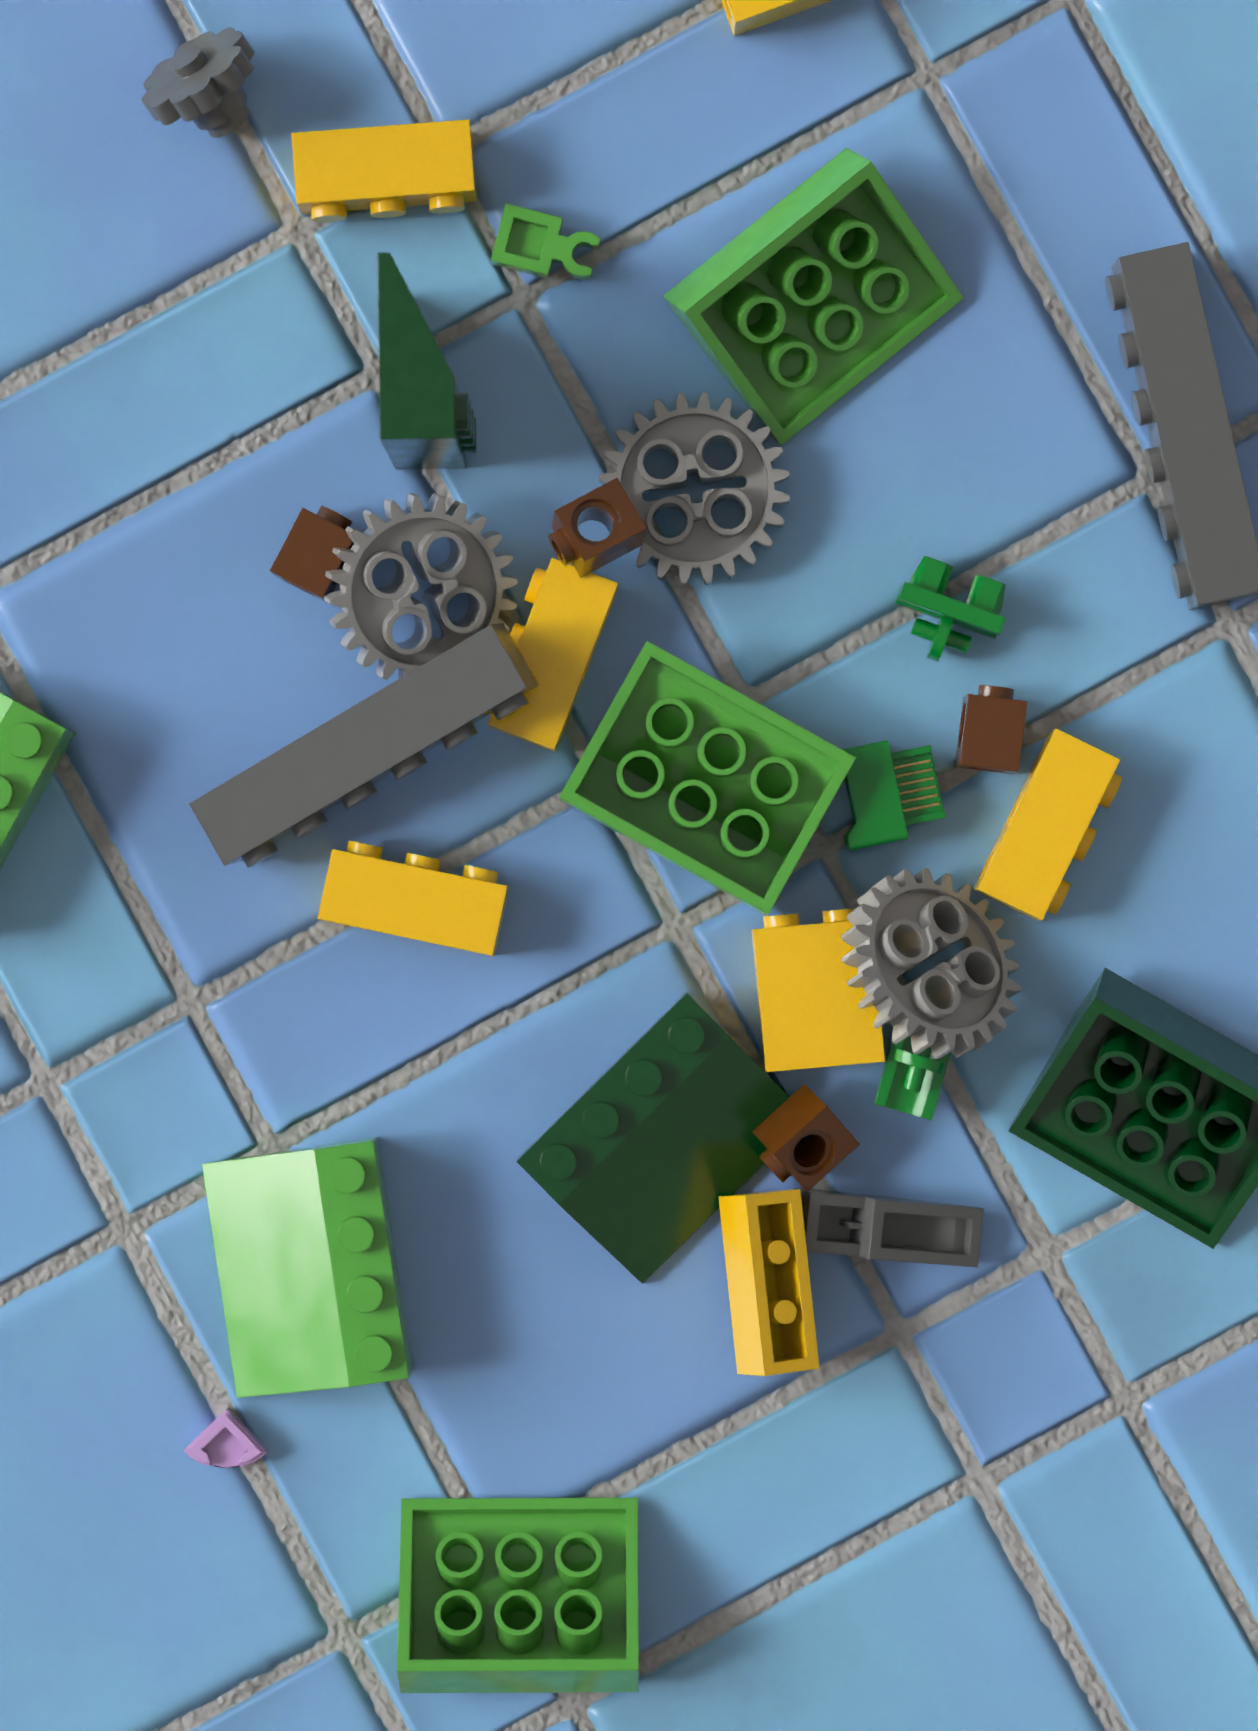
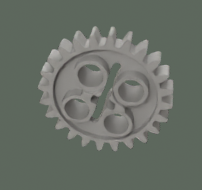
[599,392,790,586]
[324,493,518,681]
[841,868,1021,1059]

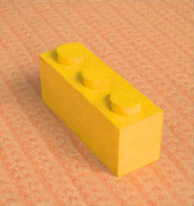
[291,119,477,222]
[487,558,618,753]
[973,728,1123,921]
[317,840,509,956]
[718,1189,820,1376]

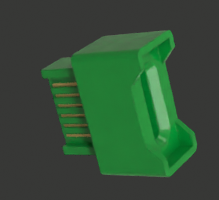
[842,740,946,851]

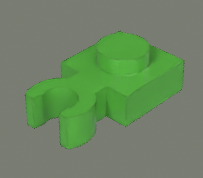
[491,203,600,280]

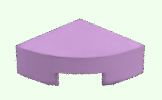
[183,1407,268,1468]

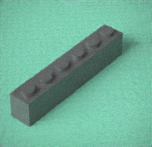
[1106,242,1258,610]
[189,623,539,868]

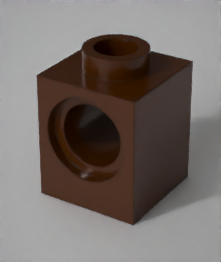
[548,478,647,578]
[270,505,354,603]
[955,685,1027,774]
[752,1084,860,1192]

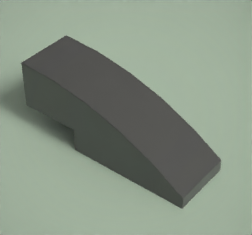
[793,1188,984,1268]

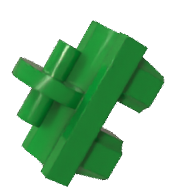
[895,556,1006,662]
[873,1036,951,1120]

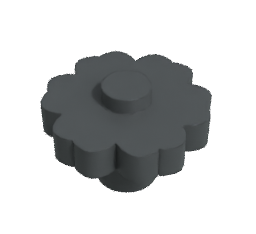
[141,27,255,138]

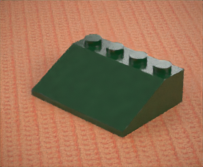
[377,252,477,469]
[1009,968,1258,1249]
[516,992,789,1284]

